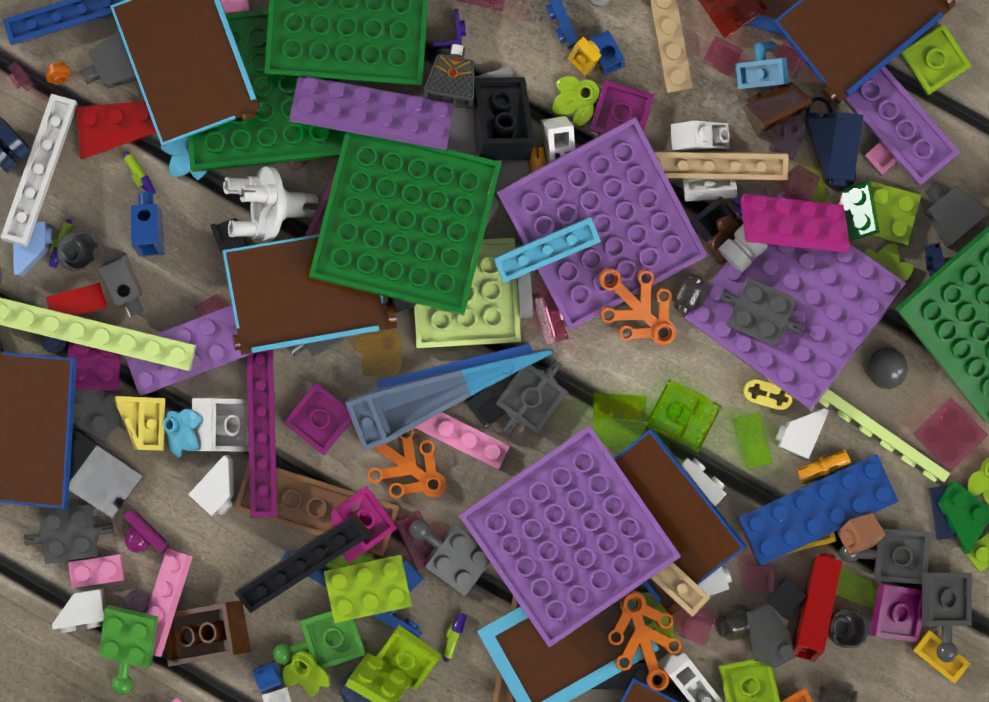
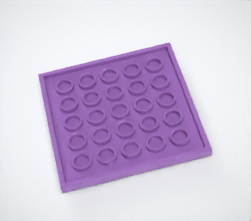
[496,117,708,330]
[684,194,906,411]
[459,425,681,648]

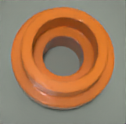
[46,61,72,85]

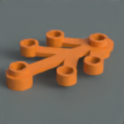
[599,268,676,346]
[359,429,446,498]
[607,591,682,691]

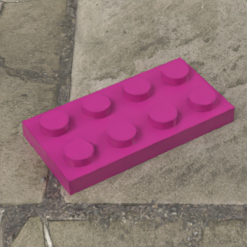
[740,194,850,252]

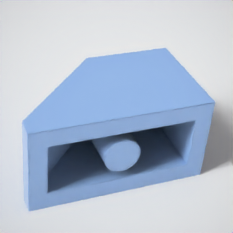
[13,222,53,276]

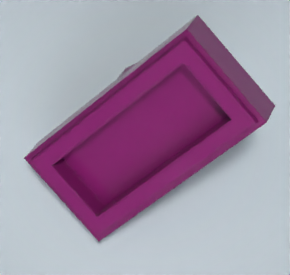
[123,509,170,553]

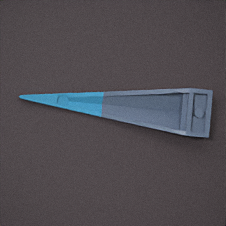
[345,349,553,451]

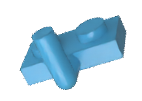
[735,41,789,89]

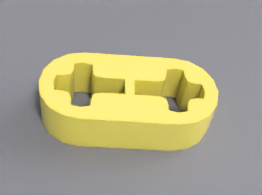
[743,379,793,410]

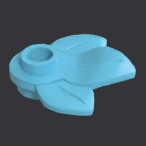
[161,137,207,180]
[163,409,203,457]

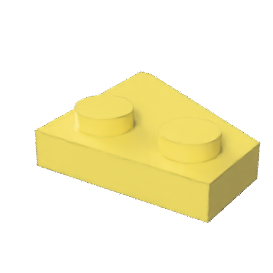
[113,396,165,451]

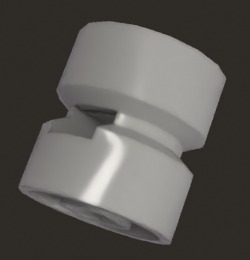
[718,225,768,273]

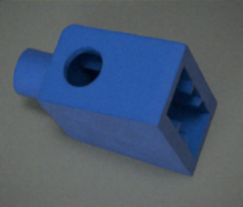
[131,192,165,257]

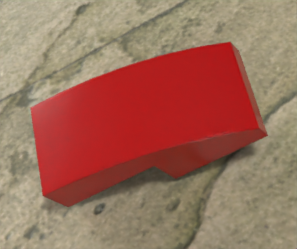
[46,282,107,316]

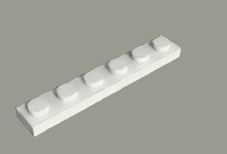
[0,94,78,247]

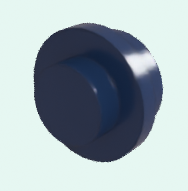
[41,335,67,353]

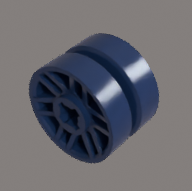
[0,116,31,173]

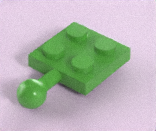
[99,605,159,695]
[273,610,366,669]

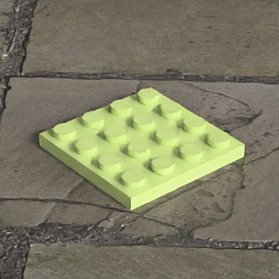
[414,238,521,349]

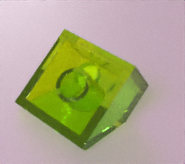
[645,379,723,452]
[592,393,646,447]

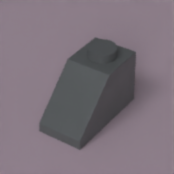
[746,603,795,668]

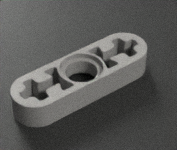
[515,242,533,318]

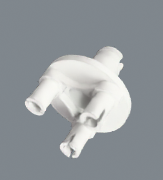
[223,167,318,241]

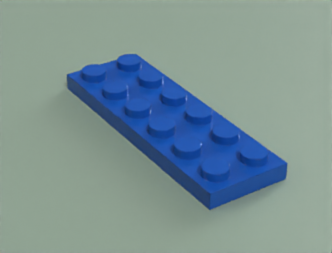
[737,454,899,566]

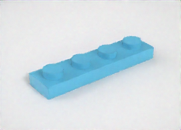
[493,217,601,283]

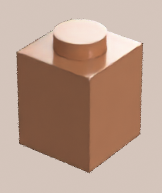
[837,513,886,555]

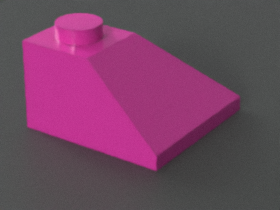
[332,486,397,564]

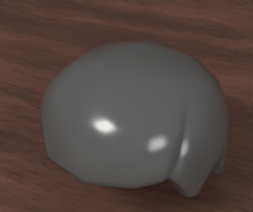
[57,231,98,271]
[868,347,908,389]
[828,608,870,648]

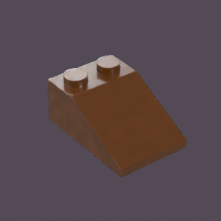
[743,82,812,136]
[165,600,251,667]

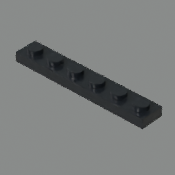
[235,512,371,613]

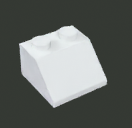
[192,398,249,452]
[188,455,235,516]

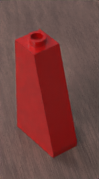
[792,553,842,662]

